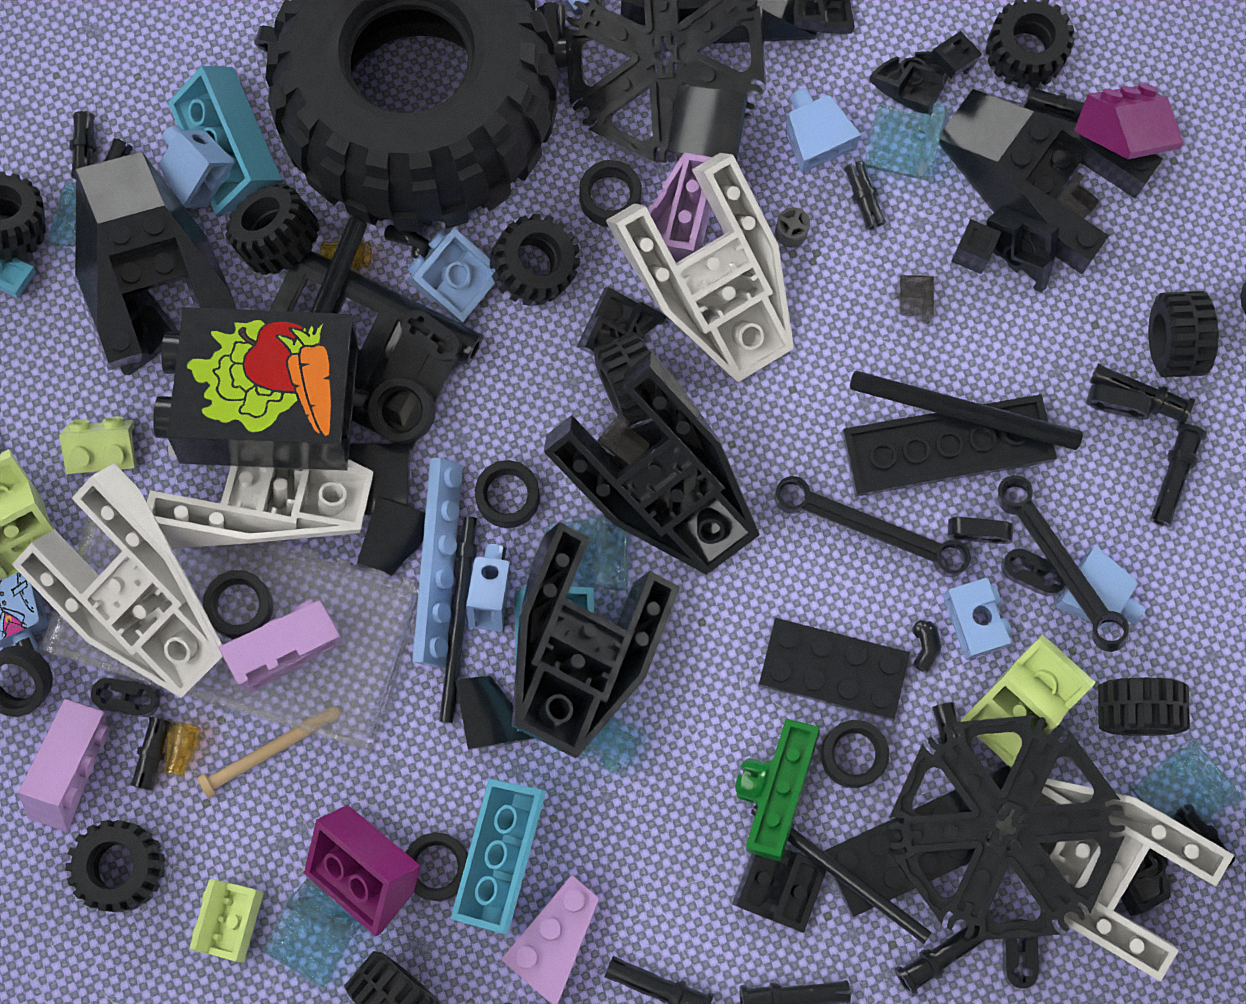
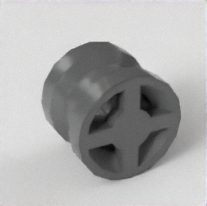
[775,207,810,248]

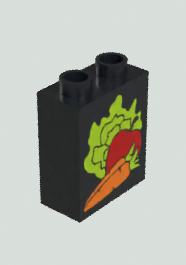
[153,307,358,471]

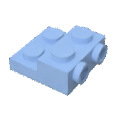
[406,227,495,323]

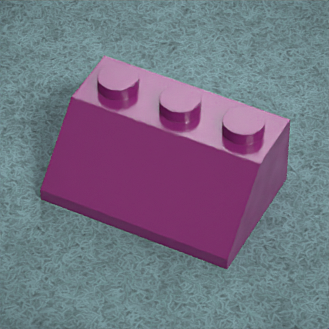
[1074,83,1183,159]
[304,805,421,937]

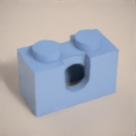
[943,577,1012,660]

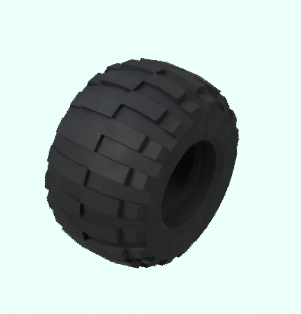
[265,0,558,232]

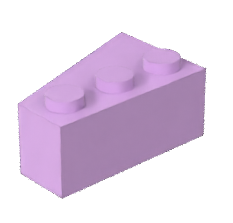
[648,153,712,262]
[218,600,344,694]
[18,699,110,832]
[501,875,599,1004]

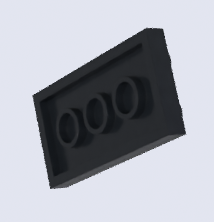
[758,617,910,721]

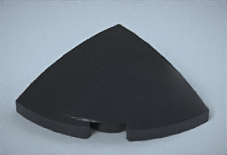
[793,0,855,34]
[869,51,948,116]

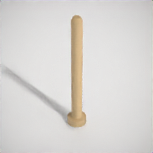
[197,706,341,799]

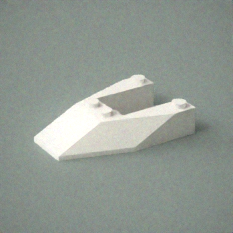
[606,153,794,382]
[147,440,373,548]
[12,463,223,698]
[987,778,1234,982]

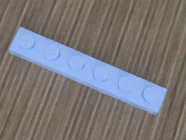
[412,457,463,668]

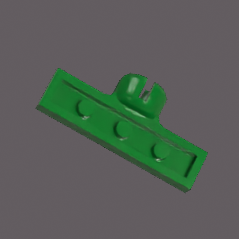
[735,719,820,862]

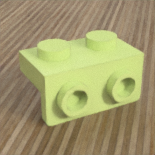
[59,416,137,474]
[190,879,264,963]

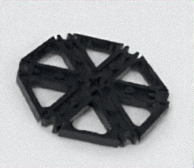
[564,0,766,163]
[888,715,1125,941]

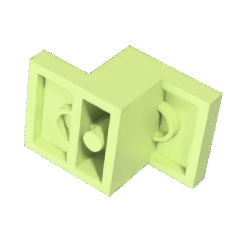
[0,449,56,580]
[961,634,1096,768]

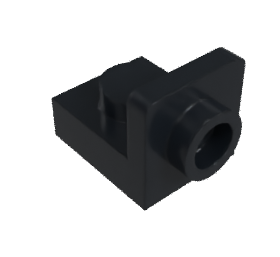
[930,31,982,79]

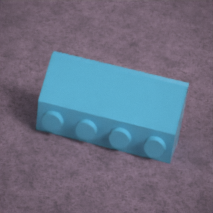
[168,66,282,215]
[451,779,546,935]

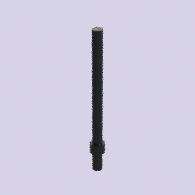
[439,516,478,723]
[751,805,932,944]

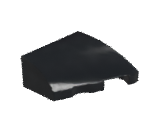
[357,497,426,576]

